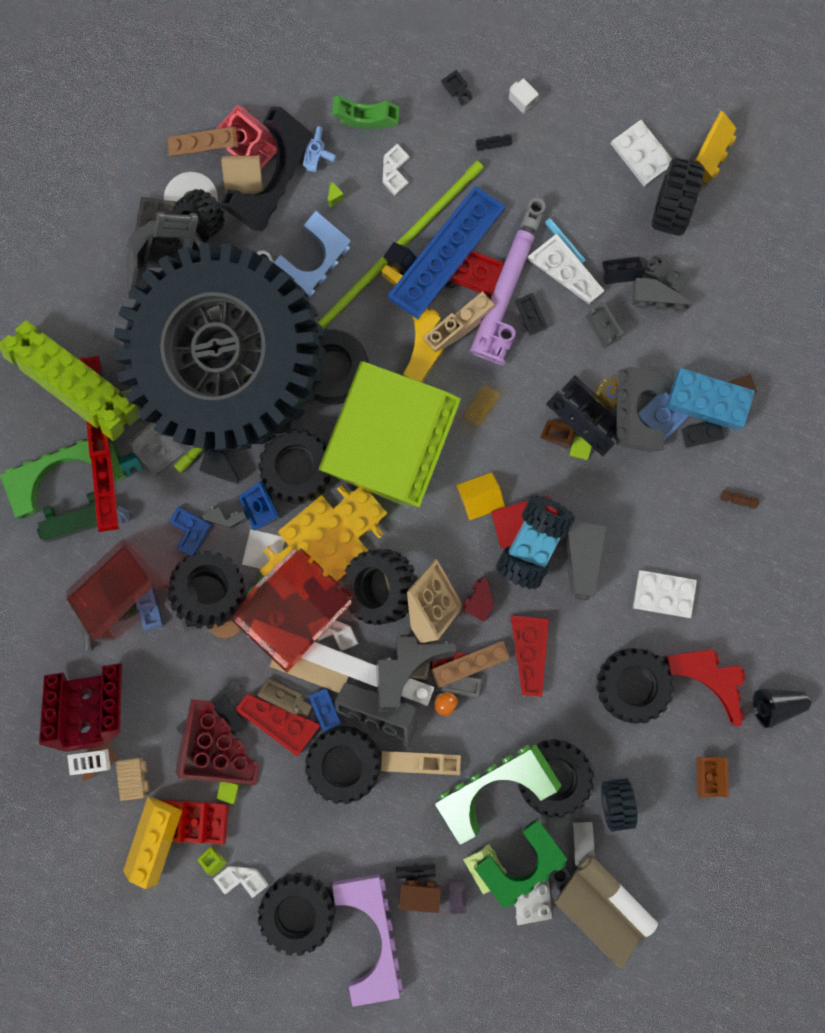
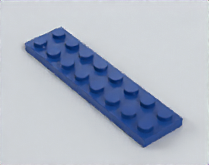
[387,186,505,320]

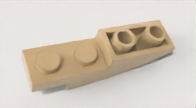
[423,291,495,352]
[380,751,461,775]

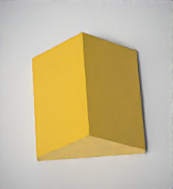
[456,472,505,521]

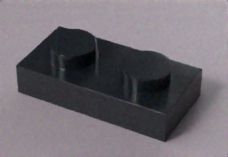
[515,293,548,336]
[681,423,724,448]

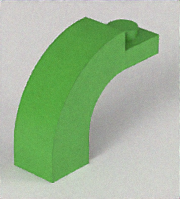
[332,95,399,129]

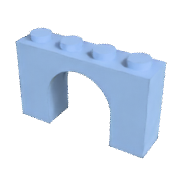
[274,211,351,300]

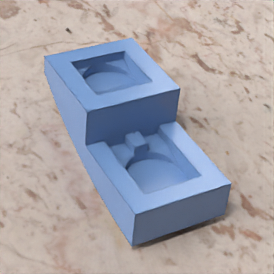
[133,586,164,631]

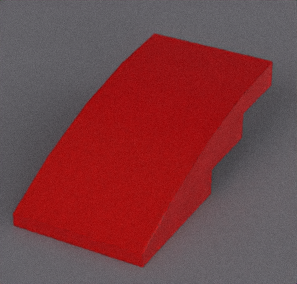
[158,799,229,845]

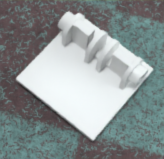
[514,879,552,925]

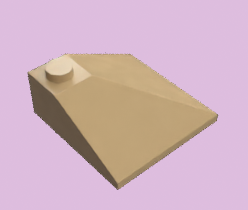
[407,559,464,643]

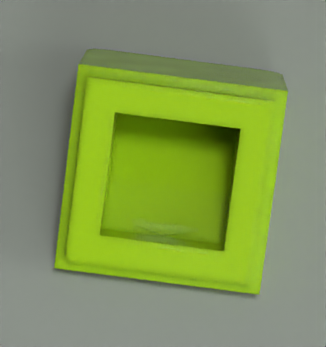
[569,436,591,460]
[216,782,240,804]
[197,846,227,877]

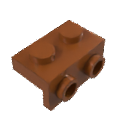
[696,756,729,798]

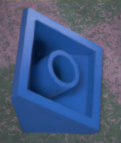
[238,481,281,531]

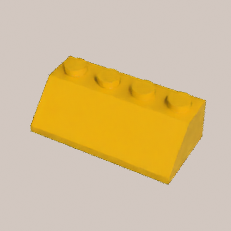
[123,796,182,889]

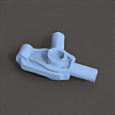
[303,126,336,172]

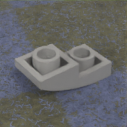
[572,822,595,866]

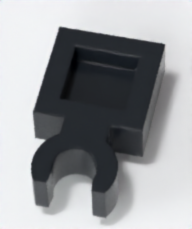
[441,69,472,106]

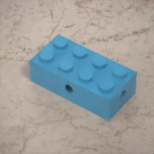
[665,368,755,431]

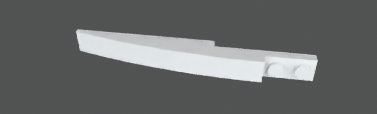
[248,619,434,706]

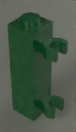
[37,492,97,542]

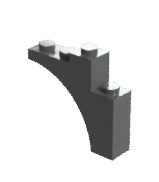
[376,634,456,712]

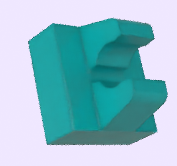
[119,451,142,476]

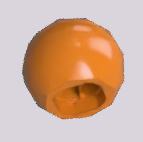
[434,692,458,717]

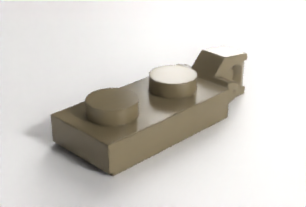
[258,678,312,717]

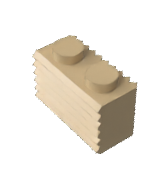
[116,757,150,801]

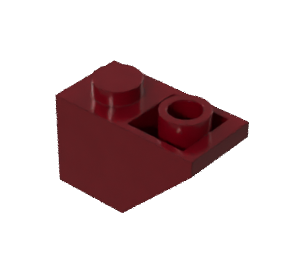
[463,577,494,622]

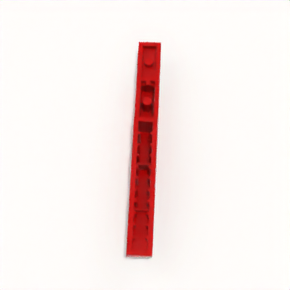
[80,356,119,532]

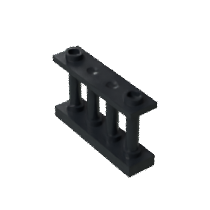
[546,375,617,457]

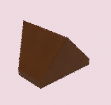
[540,419,576,449]

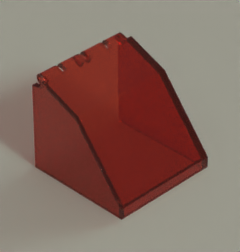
[66,539,169,641]
[230,548,353,673]

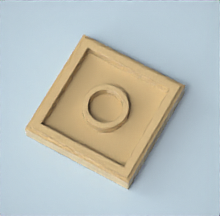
[221,156,263,194]

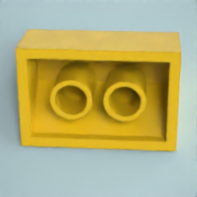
[694,111,736,184]

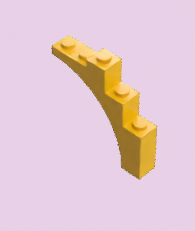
[382,265,444,383]

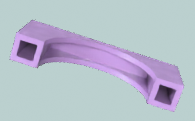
[332,874,403,1007]

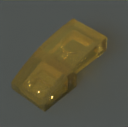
[464,384,501,426]

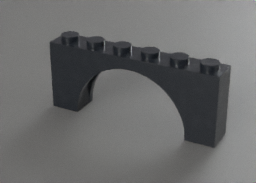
[220,107,313,231]

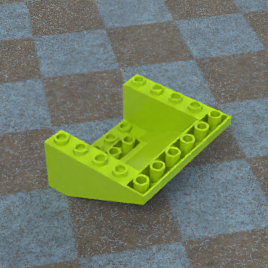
[318,361,461,508]

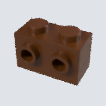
[399,879,441,913]

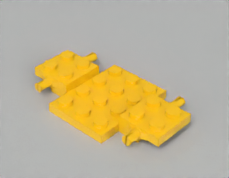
[259,484,388,601]

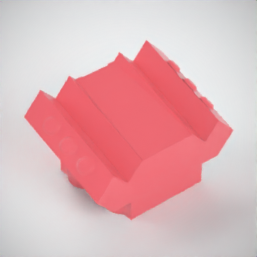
[216,105,277,169]

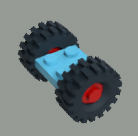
[496,495,575,589]

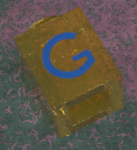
[596,377,618,408]

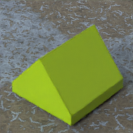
[327,182,345,207]

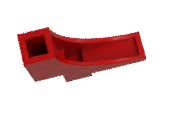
[664,649,745,726]

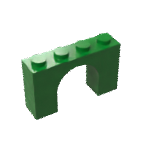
[474,818,568,909]

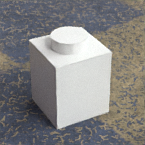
[509,78,539,114]

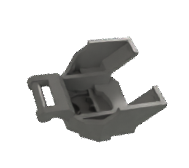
[125,212,205,299]

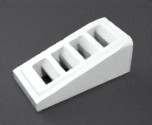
[67,749,110,775]

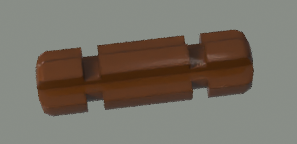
[721,490,759,509]

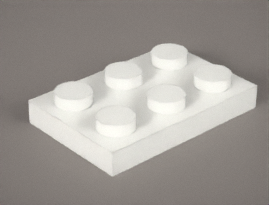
[611,120,672,187]
[633,570,697,618]

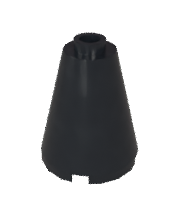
[753,689,811,728]

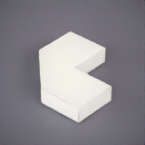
[383,144,410,197]
[308,617,359,652]
[213,865,269,898]

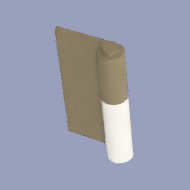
[554,856,658,969]

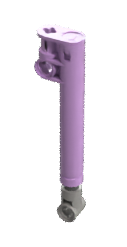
[470,198,545,365]

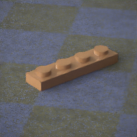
[167,127,238,157]
[431,641,510,687]

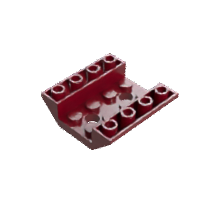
[39,663,122,752]

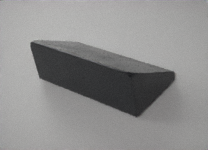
[602,257,643,284]

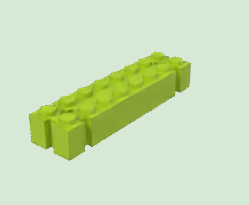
[0,320,140,441]

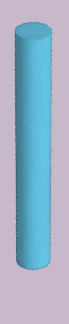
[545,218,586,264]

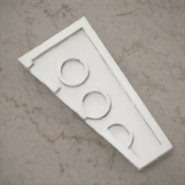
[527,234,604,304]

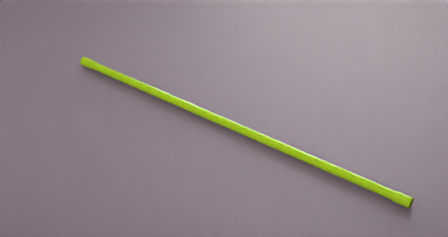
[173,160,484,474]

